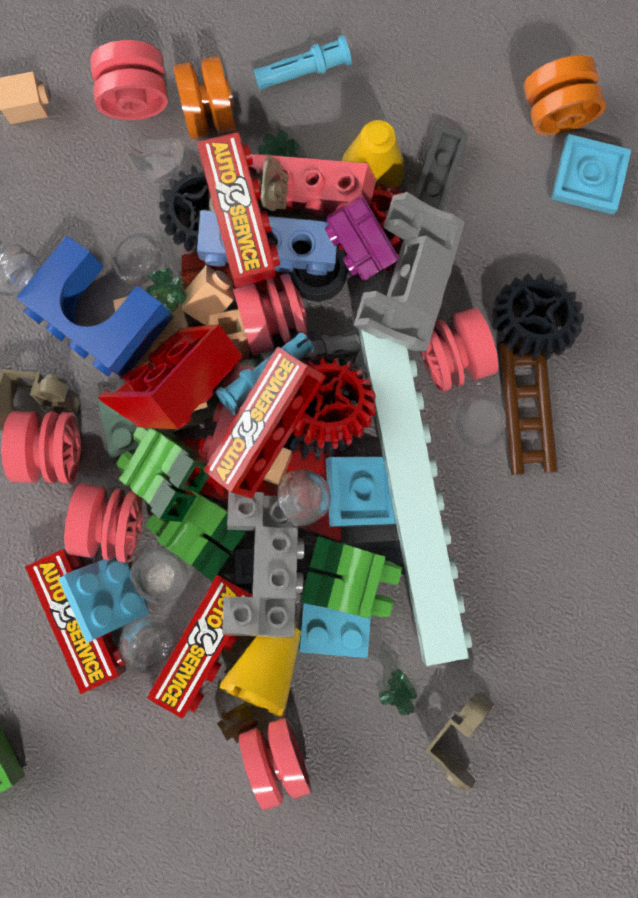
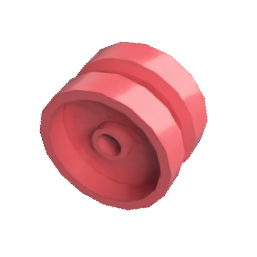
[90,40,168,120]
[239,717,312,811]

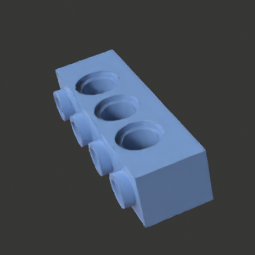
[197,210,336,275]

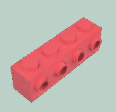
[248,154,376,216]

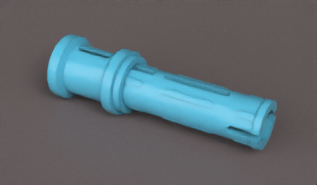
[253,35,352,91]
[216,332,314,416]

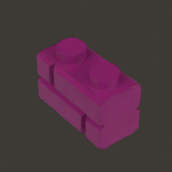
[324,194,399,281]

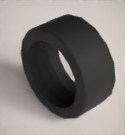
[286,242,348,302]

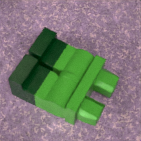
[116,427,210,522]
[145,491,248,581]
[300,536,402,619]

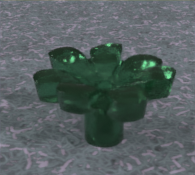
[257,130,298,158]
[146,268,187,313]
[379,669,417,715]

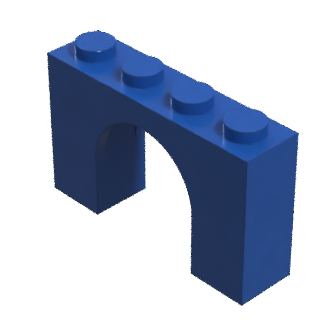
[16,236,174,380]

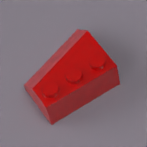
[98,324,243,429]

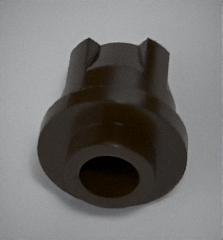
[217,702,258,743]

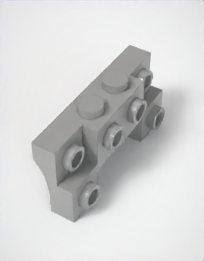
[354,192,465,351]
[222,492,304,638]

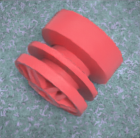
[233,273,308,357]
[420,307,498,393]
[1,411,81,484]
[64,483,143,563]

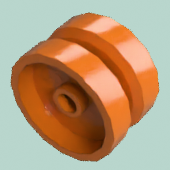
[173,55,236,140]
[523,55,606,135]

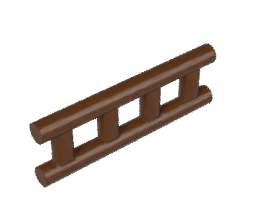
[499,343,558,475]

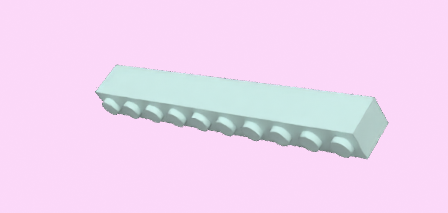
[358,328,472,666]

